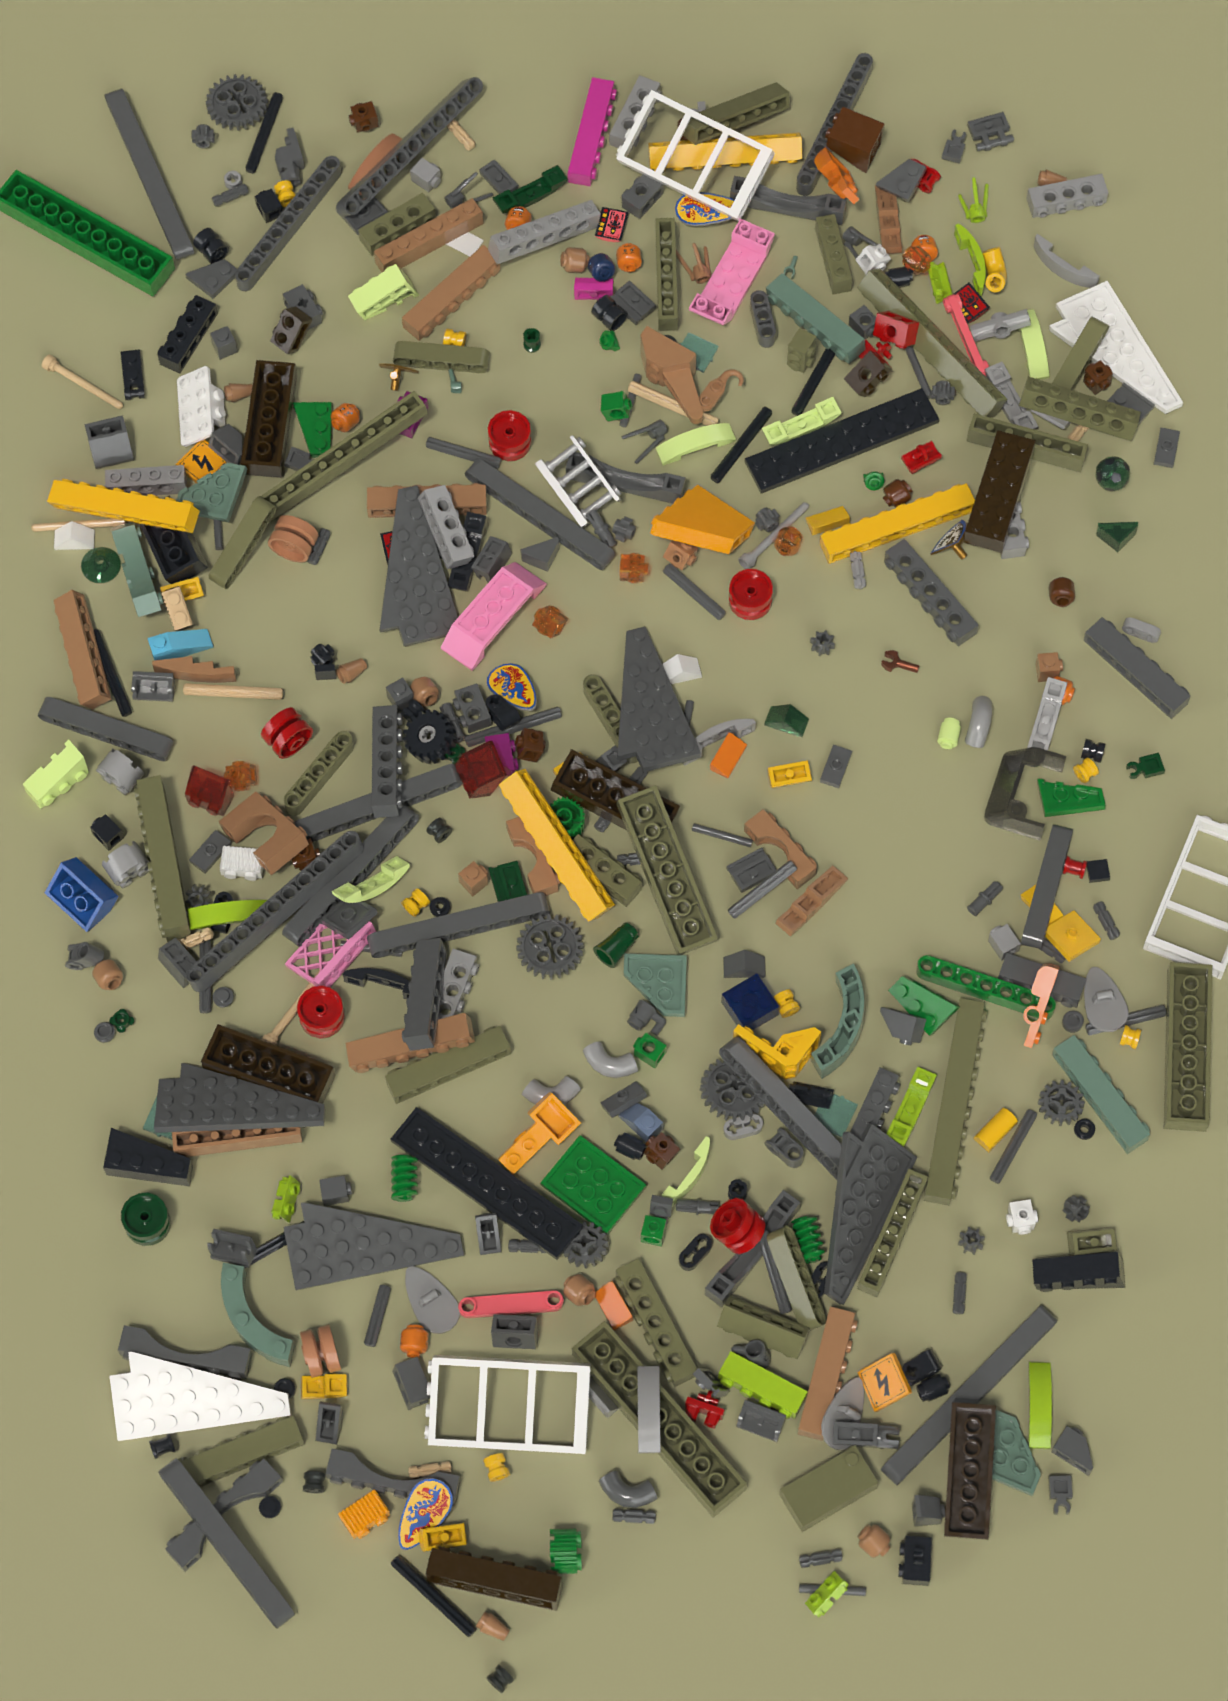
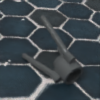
[444,172,493,209]
[842,226,878,259]
[622,419,667,464]

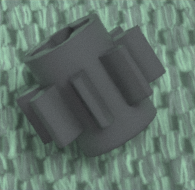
[191,124,215,148]
[931,381,955,405]
[755,507,780,532]
[612,516,636,542]
[810,630,835,656]
[185,884,211,908]
[1062,1195,1090,1222]
[958,1227,985,1255]

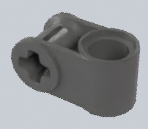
[65,942,104,970]
[765,1128,803,1168]

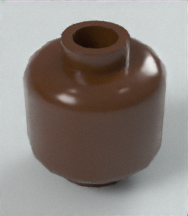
[882,479,913,508]
[1048,577,1075,607]

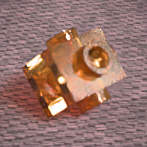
[620,553,649,583]
[532,605,568,639]
[224,761,257,791]

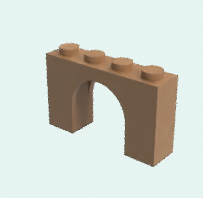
[218,791,309,875]

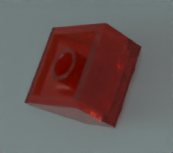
[455,740,507,799]
[185,765,234,817]

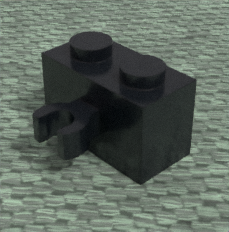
[898,1536,932,1586]

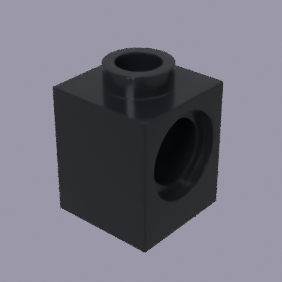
[254,188,283,223]
[90,814,124,851]

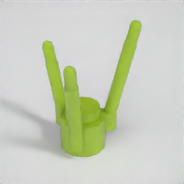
[958,177,989,223]

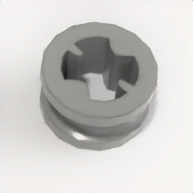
[224,171,242,190]

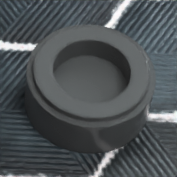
[1062,1011,1084,1033]

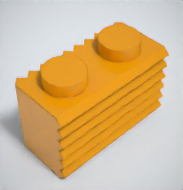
[338,1489,390,1539]

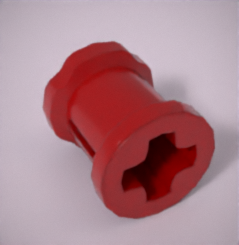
[1062,856,1087,879]

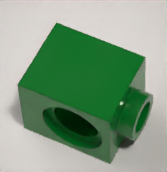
[601,391,632,422]
[633,1033,667,1069]
[641,1215,666,1247]

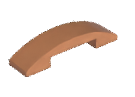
[348,133,402,196]

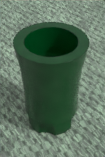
[593,922,639,968]

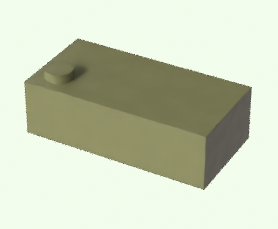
[779,1445,878,1532]

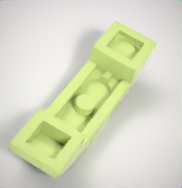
[1018,309,1050,379]
[762,397,841,446]
[656,423,736,465]
[332,856,410,903]
[661,1136,710,1204]

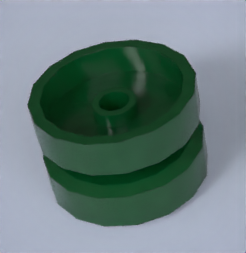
[121,1193,171,1246]

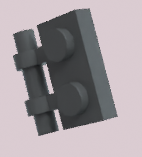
[967,112,1014,151]

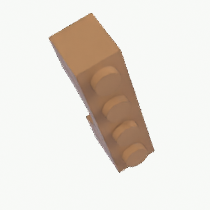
[744,809,817,889]
[506,817,560,896]

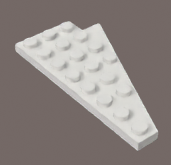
[1049,281,1183,414]
[110,1352,291,1441]

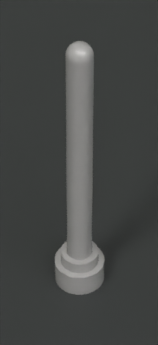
[738,502,809,569]

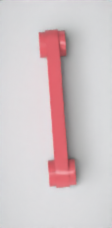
[943,294,989,377]
[458,1291,564,1318]

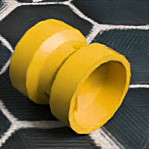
[274,180,296,207]
[443,328,466,346]
[401,888,430,917]
[773,989,800,1018]
[483,1453,510,1482]

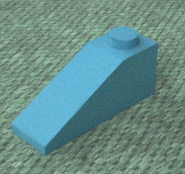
[147,629,214,660]

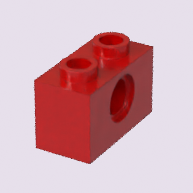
[873,311,919,348]

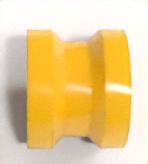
[1073,757,1099,783]
[1119,1025,1141,1050]

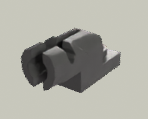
[275,127,304,188]
[833,1421,899,1449]

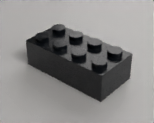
[140,496,208,584]

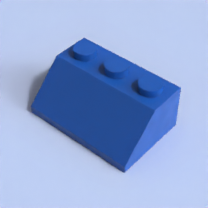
[44,857,119,932]

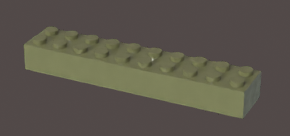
[572,1321,747,1518]

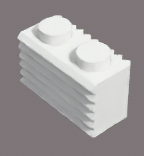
[220,846,264,881]

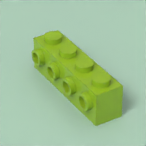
[718,1351,808,1419]

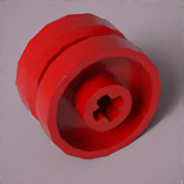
[488,410,531,461]
[729,569,773,620]
[261,707,313,759]
[297,986,345,1039]
[710,1198,766,1254]

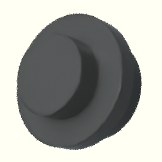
[213,987,234,1008]
[94,1022,115,1043]

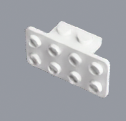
[177,366,226,447]

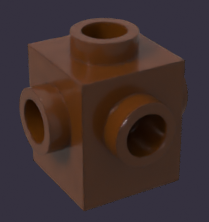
[348,101,379,132]
[1083,360,1113,395]
[515,728,546,763]
[292,838,321,871]
[644,1132,680,1170]

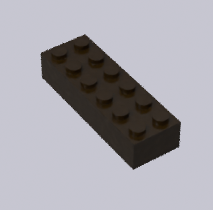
[241,360,297,478]
[964,430,1036,553]
[551,749,680,830]
[201,1024,335,1104]
[944,1402,996,1540]
[425,1546,563,1611]

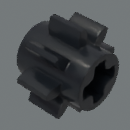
[310,644,335,666]

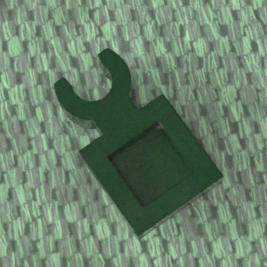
[1126,752,1165,779]

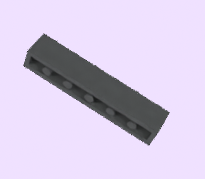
[1083,617,1190,719]
[402,938,447,1051]

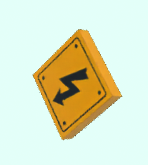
[176,439,227,483]
[857,1353,912,1412]

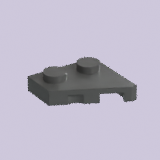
[876,159,927,202]
[185,259,237,299]

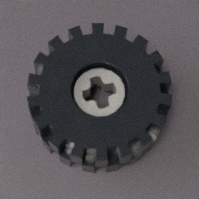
[403,709,457,764]

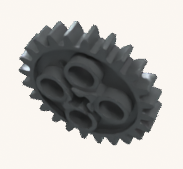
[206,74,268,131]
[516,914,584,980]
[700,1059,764,1122]

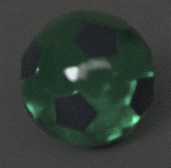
[1095,456,1131,492]

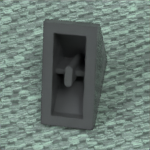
[520,537,560,572]
[723,950,765,978]
[475,1213,501,1255]
[315,1401,344,1444]

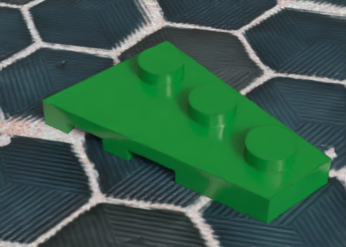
[292,402,332,458]
[1037,779,1106,817]
[888,976,960,1036]

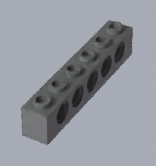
[884,539,979,647]
[372,705,403,818]

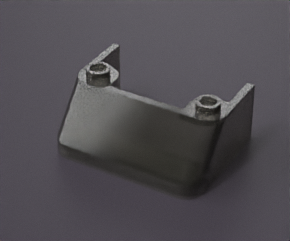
[984,747,1067,841]

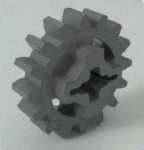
[1038,1080,1085,1126]
[564,1222,609,1269]

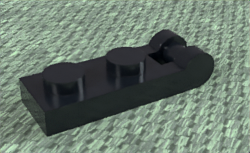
[121,349,145,400]

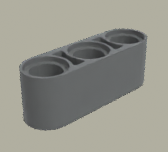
[750,290,776,348]

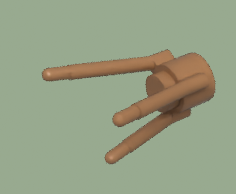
[676,243,712,284]

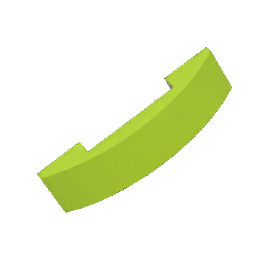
[954,224,986,297]
[187,900,267,930]
[886,1067,937,1146]
[1028,1362,1052,1449]

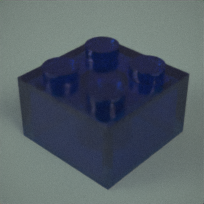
[721,973,779,1031]

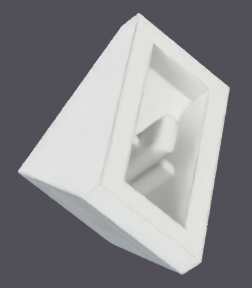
[54,521,95,550]
[662,654,702,684]

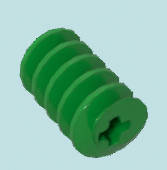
[391,1155,418,1202]
[791,1216,825,1264]

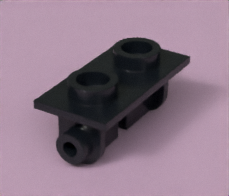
[789,1082,834,1109]

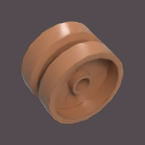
[268,515,318,563]
[300,1324,341,1378]

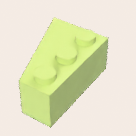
[348,264,419,320]
[23,740,89,809]

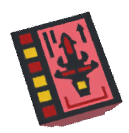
[595,207,629,243]

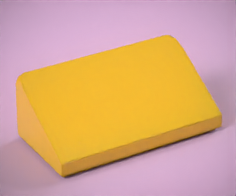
[806,506,850,536]

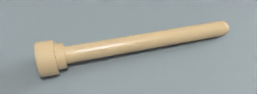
[42,354,123,409]
[31,519,127,532]
[260,970,320,1046]

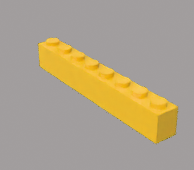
[648,133,802,171]
[47,479,200,533]
[820,483,975,564]
[499,769,615,921]

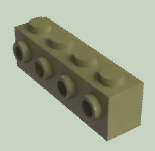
[717,1296,810,1359]

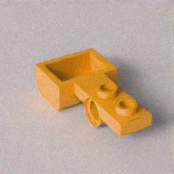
[498,1092,581,1175]

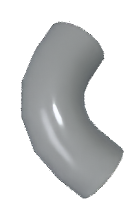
[965,696,993,748]
[583,1042,638,1078]
[522,1076,581,1105]

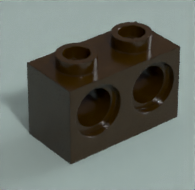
[270,306,313,354]

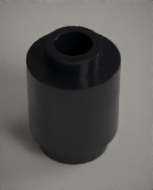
[884,266,913,287]
[614,1133,647,1161]
[916,1374,950,1402]

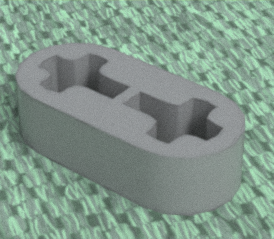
[1122,618,1161,643]
[723,1114,763,1140]

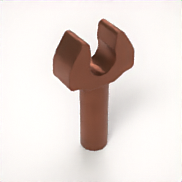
[881,650,920,673]

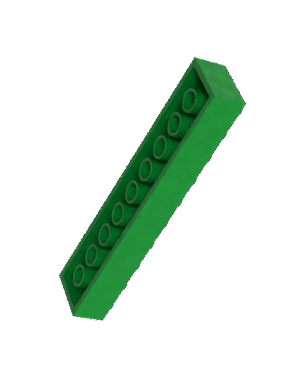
[0,170,175,297]

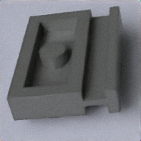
[610,280,656,325]
[1107,383,1155,427]
[726,847,777,893]
[693,1368,730,1397]

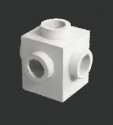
[855,244,891,274]
[1006,1199,1038,1235]

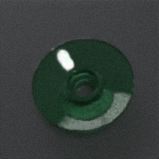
[81,547,121,584]

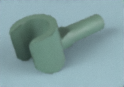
[784,255,798,279]
[448,369,462,393]

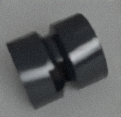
[193,228,229,264]
[591,295,628,331]

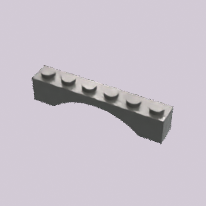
[730,176,847,225]
[566,452,685,504]
[705,1190,800,1308]
[118,1325,252,1380]
[325,1448,461,1506]
[165,1459,283,1572]

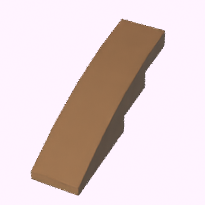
[875,186,902,253]
[152,656,236,683]
[775,866,848,937]

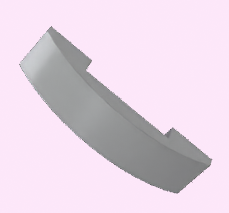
[1033,234,1099,288]
[985,362,1039,430]
[1025,677,1068,761]
[682,719,756,766]
[637,1366,660,1453]

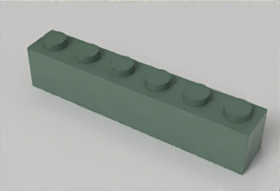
[766,273,866,364]
[1052,1035,1150,1154]

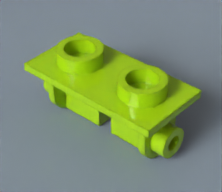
[926,262,952,304]
[271,1175,301,1223]
[805,1571,849,1617]

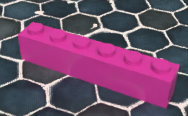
[568,77,617,186]

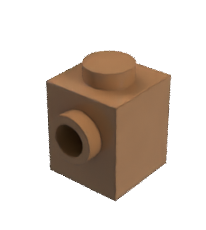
[1035,652,1063,682]
[458,861,488,897]

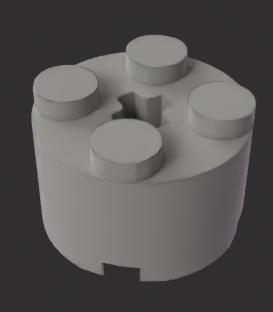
[96,748,145,796]
[102,841,149,889]

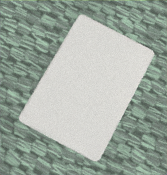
[446,232,484,256]

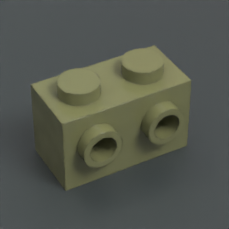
[787,328,817,373]
[1067,1228,1117,1255]

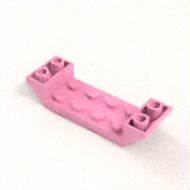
[689,219,775,325]
[441,562,547,671]

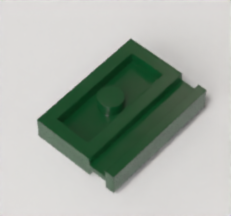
[488,861,527,902]

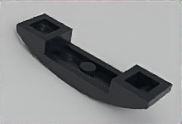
[448,512,487,592]
[343,968,410,999]

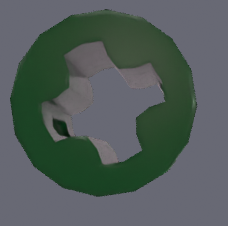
[523,328,541,353]

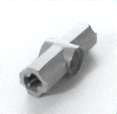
[970,309,1031,341]

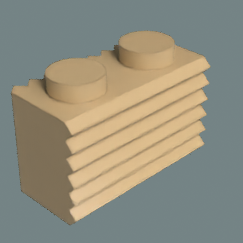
[161,586,193,630]

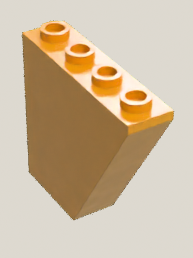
[650,485,755,554]

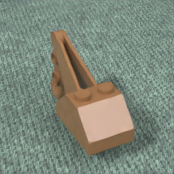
[641,326,744,424]

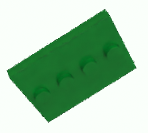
[540,1135,647,1235]

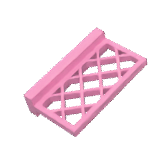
[285,921,376,987]

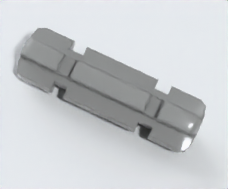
[850,551,866,589]

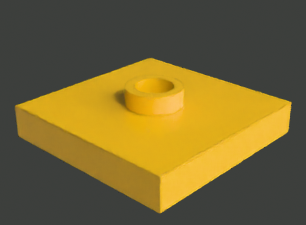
[1045,910,1101,962]

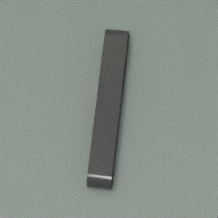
[37,697,174,761]
[1021,824,1073,949]

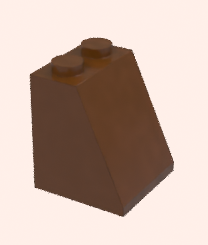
[825,107,885,173]

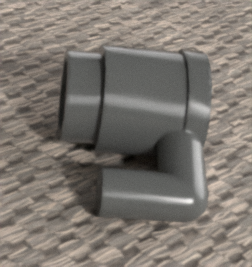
[627,1000,666,1036]
[731,1340,770,1369]

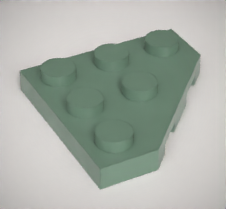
[176,463,247,522]
[624,953,687,1017]
[992,1410,1041,1496]

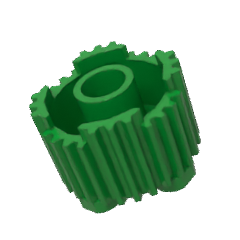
[550,797,585,840]
[550,1528,582,1574]

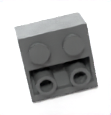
[84,415,134,469]

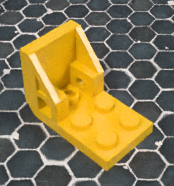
[733,1024,821,1080]

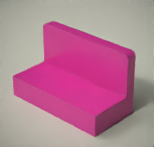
[574,278,613,300]

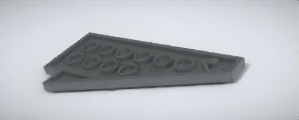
[379,485,458,647]
[617,627,701,772]
[154,1063,325,1133]
[824,1124,917,1305]
[283,1202,464,1291]

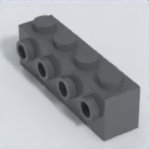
[850,1068,901,1139]

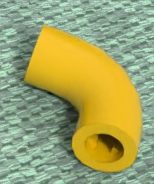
[982,247,1007,292]

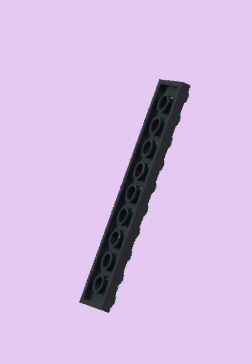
[745,388,939,494]
[390,1107,583,1260]

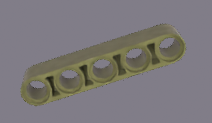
[1052,316,1110,390]
[393,341,490,373]
[209,496,277,589]
[583,674,638,763]
[284,731,354,816]
[767,1226,826,1331]

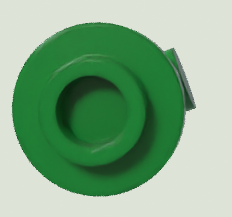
[599,330,620,351]
[863,471,884,491]

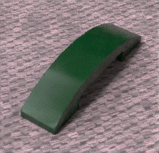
[492,165,568,213]

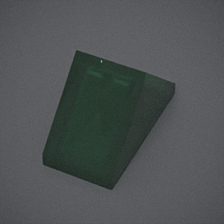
[1096,522,1138,553]
[764,704,809,738]

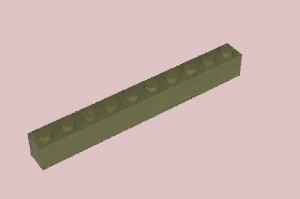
[857,268,1008,418]
[252,391,428,522]
[924,998,987,1206]

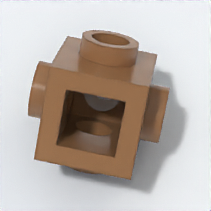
[663,540,698,570]

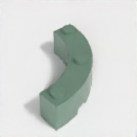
[110,522,163,617]
[811,963,865,1079]
[221,1263,295,1367]

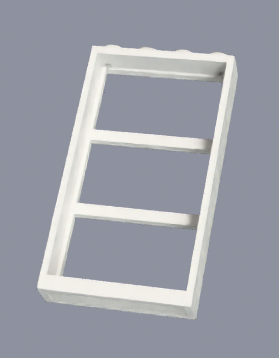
[616,90,775,221]
[1143,815,1228,980]
[425,1355,591,1454]

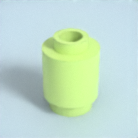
[937,718,961,749]

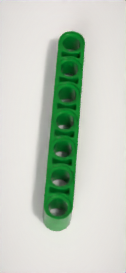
[916,955,1056,1020]

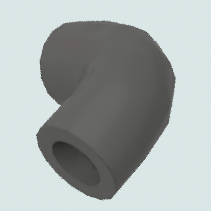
[598,1471,658,1508]

